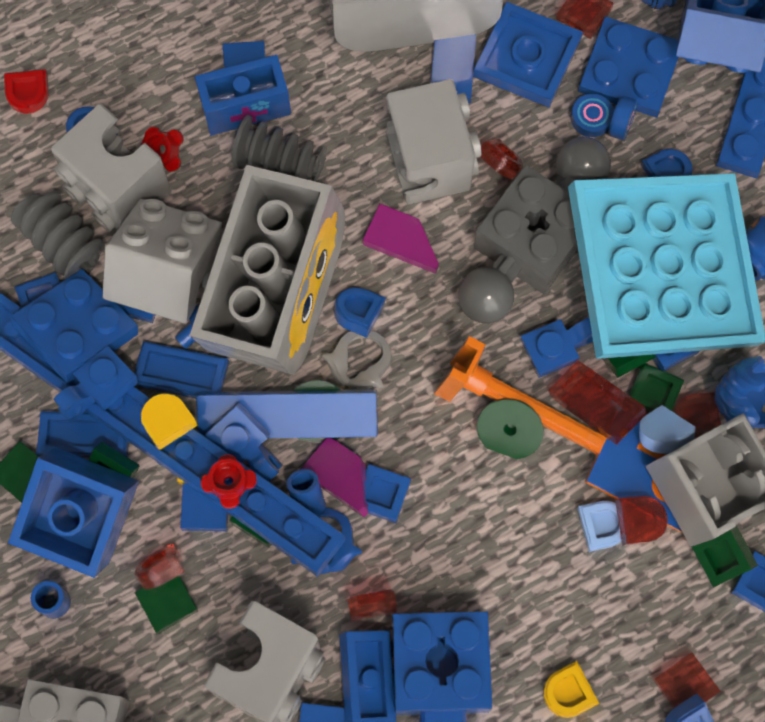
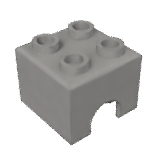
[387,79,481,204]
[51,104,172,232]
[103,198,222,324]
[645,413,765,546]
[204,601,326,722]

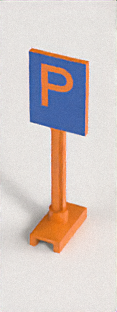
[434,336,682,532]

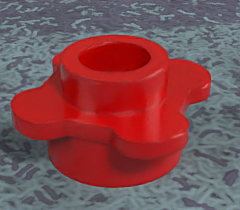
[141,127,184,172]
[201,454,257,509]

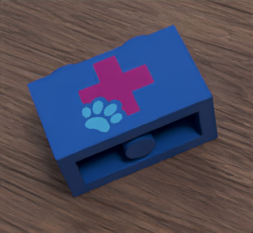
[194,55,291,136]

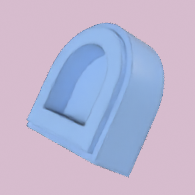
[639,405,695,454]
[577,501,629,552]

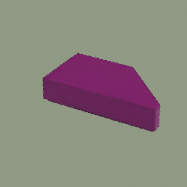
[363,204,439,274]
[300,438,368,517]

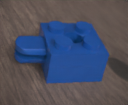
[393,611,492,722]

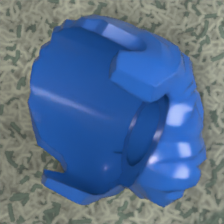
[715,356,765,429]

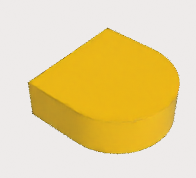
[141,394,198,450]
[543,661,600,718]

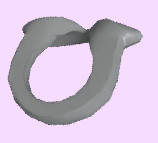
[322,331,392,390]

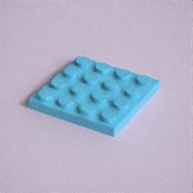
[568,173,765,359]

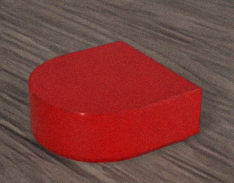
[4,69,49,114]

